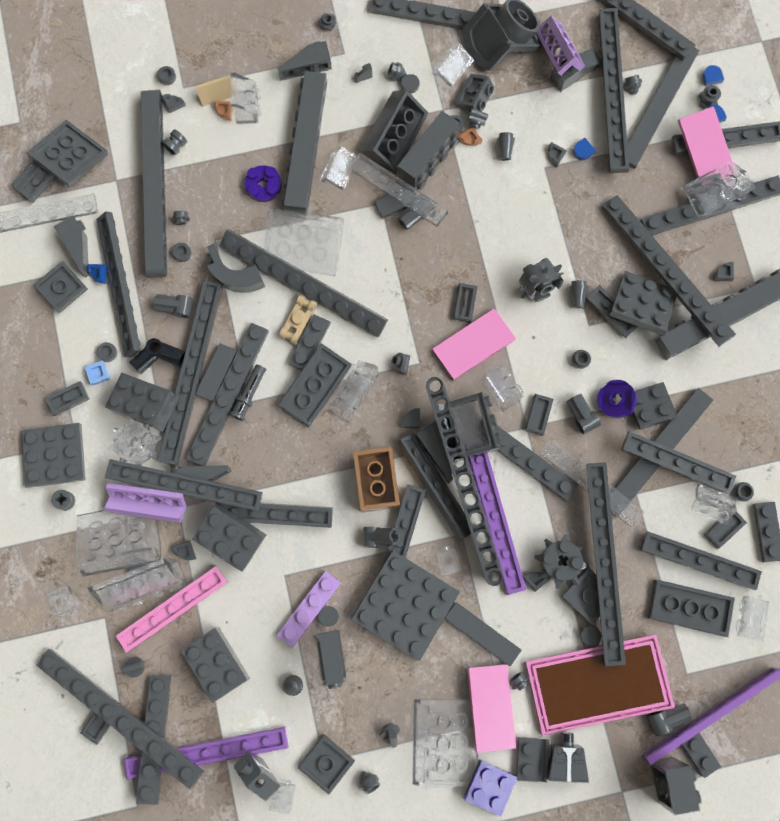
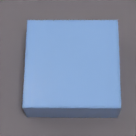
[85,361,110,386]

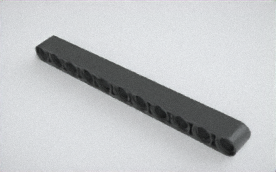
[141,89,167,278]
[426,377,504,586]

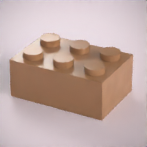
[353,447,400,513]

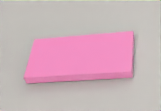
[677,106,737,188]
[432,308,516,381]
[467,664,516,753]

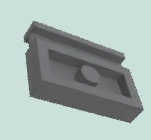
[11,161,55,203]
[517,737,549,783]

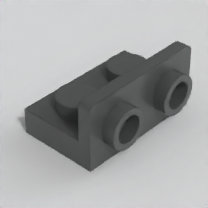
[455,74,494,112]

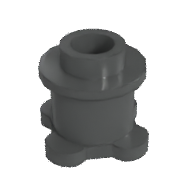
[698,85,721,109]

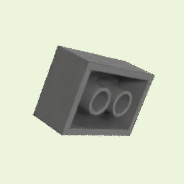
[105,372,179,432]
[192,503,267,572]
[181,627,251,703]
[650,757,702,815]

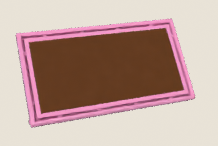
[526,634,675,735]

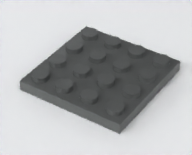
[351,550,460,661]

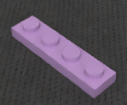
[277,571,341,648]

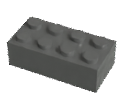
[397,111,460,194]

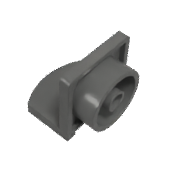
[463,0,542,71]

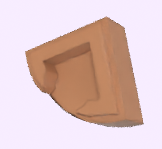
[214,100,233,121]
[458,127,483,146]

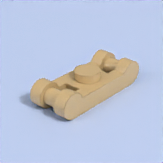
[279,295,318,345]

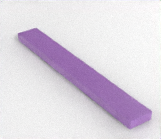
[465,439,526,595]
[642,667,780,765]
[124,727,289,780]

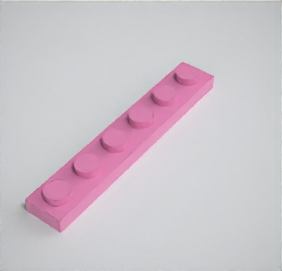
[116,566,228,653]

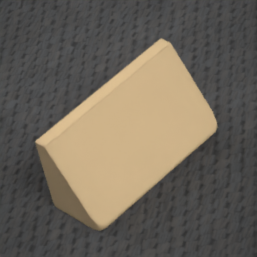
[195,75,236,106]

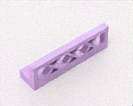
[536,15,585,75]
[104,483,187,523]

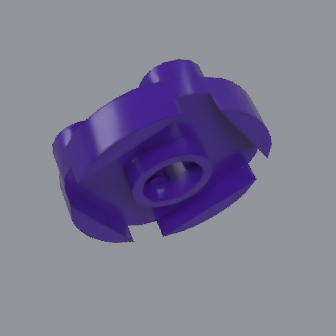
[245,165,282,202]
[597,380,637,419]

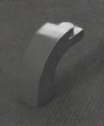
[206,244,265,293]

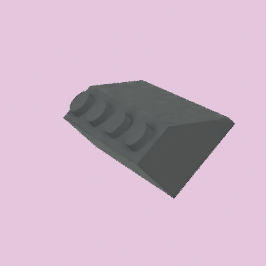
[360,90,429,173]

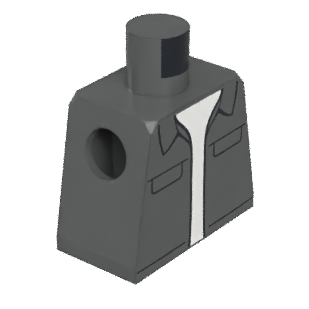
[547,732,589,783]
[234,752,281,801]

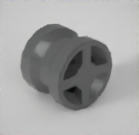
[51,490,76,511]

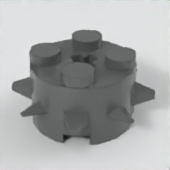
[519,258,564,302]
[534,535,589,589]

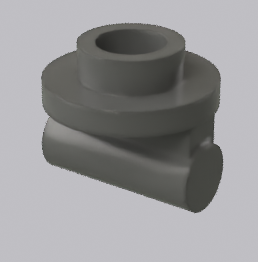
[467,108,488,129]
[391,352,410,374]
[121,657,145,677]
[380,723,400,748]

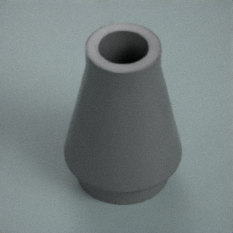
[497,132,515,161]
[570,280,588,308]

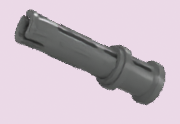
[229,364,267,422]

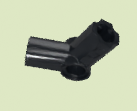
[129,338,185,375]

